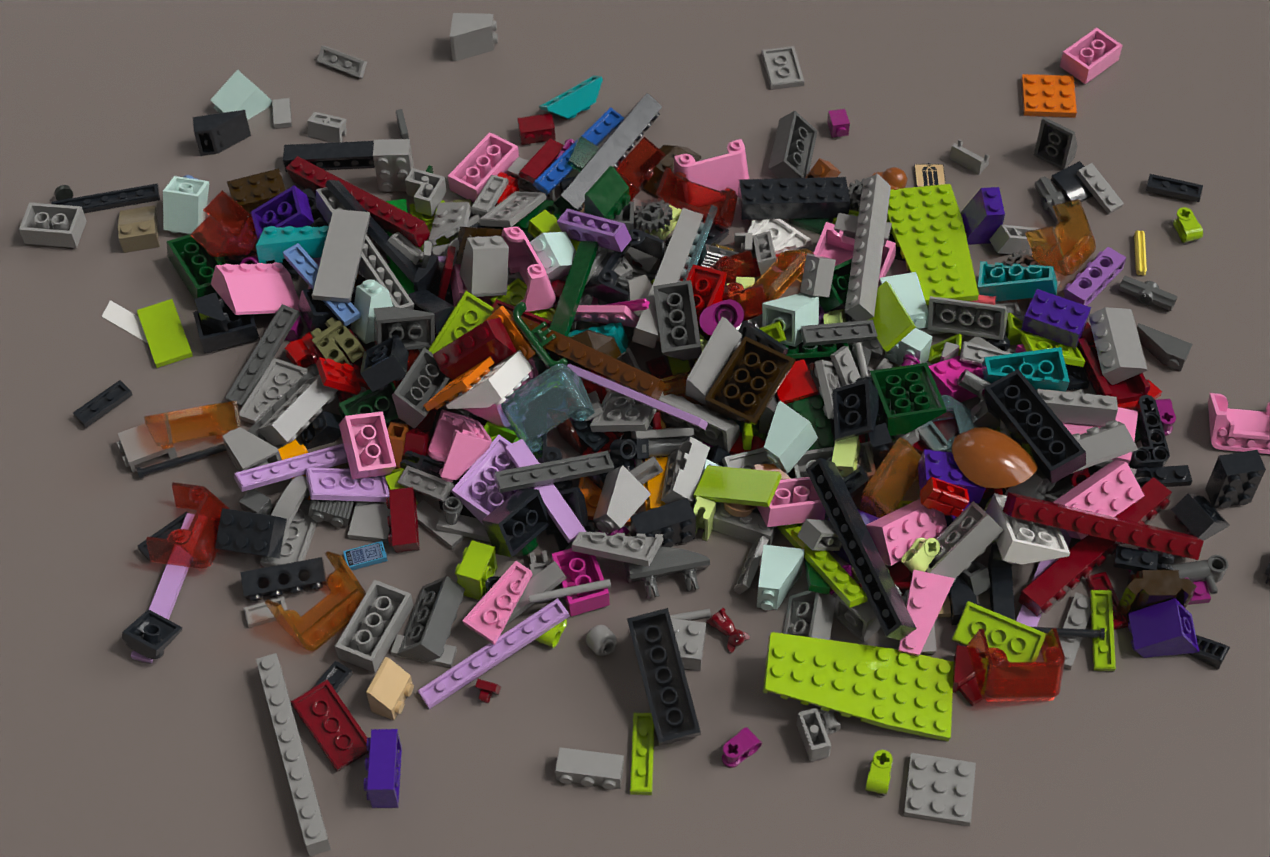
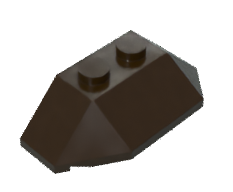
[641,145,701,199]
[545,330,622,383]

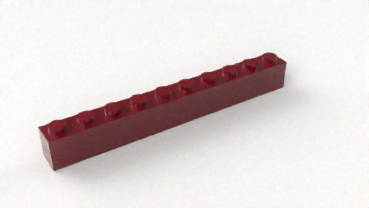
[286,156,430,248]
[1018,477,1172,616]
[1003,492,1204,560]

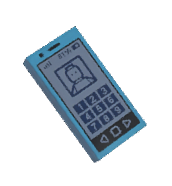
[343,541,388,571]

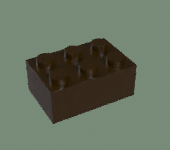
[227,168,286,221]

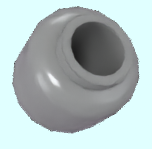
[586,625,617,656]

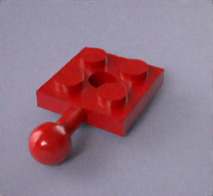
[316,357,370,395]

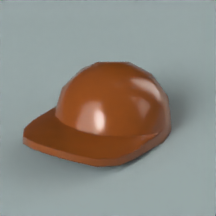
[872,167,907,190]

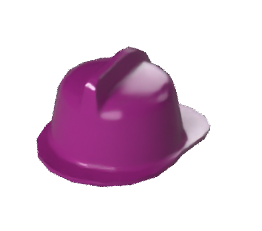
[699,299,744,335]

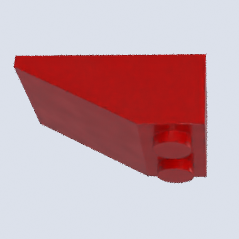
[686,264,727,329]

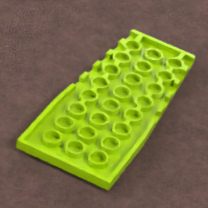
[887,184,979,306]
[763,632,954,741]

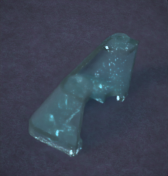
[501,364,595,453]

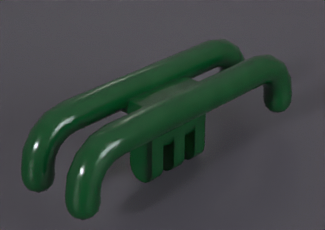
[512,302,568,371]

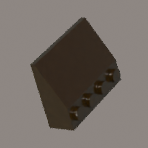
[705,336,796,425]

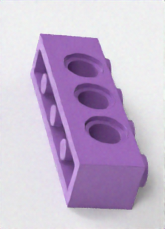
[557,209,632,252]
[1063,247,1126,306]

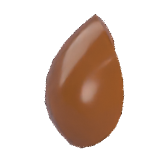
[952,428,1038,489]

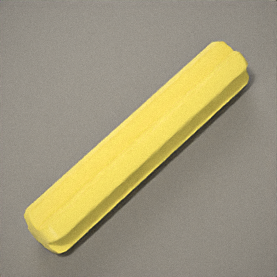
[1134,230,1147,276]

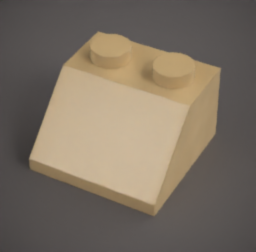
[366,657,414,720]

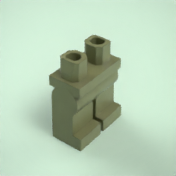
[311,317,365,365]

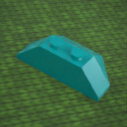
[539,75,603,119]

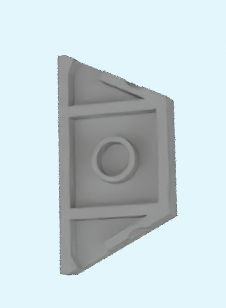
[428,202,471,246]

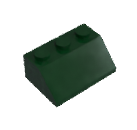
[584,166,631,220]

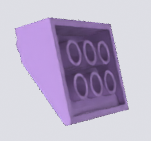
[451,434,540,524]

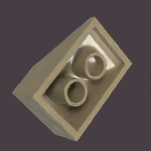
[118,205,160,253]

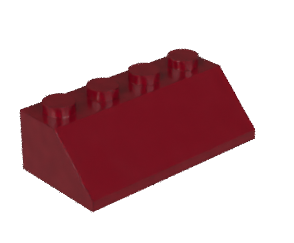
[433,317,517,380]

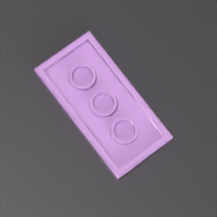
[305,467,389,502]

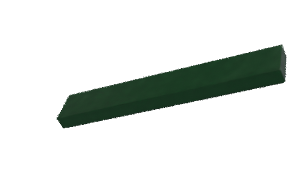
[550,241,599,337]

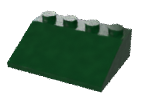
[781,342,851,361]
[870,363,947,436]

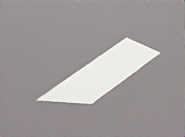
[102,300,148,343]

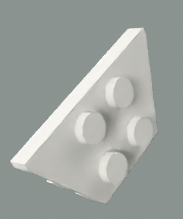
[748,219,811,254]

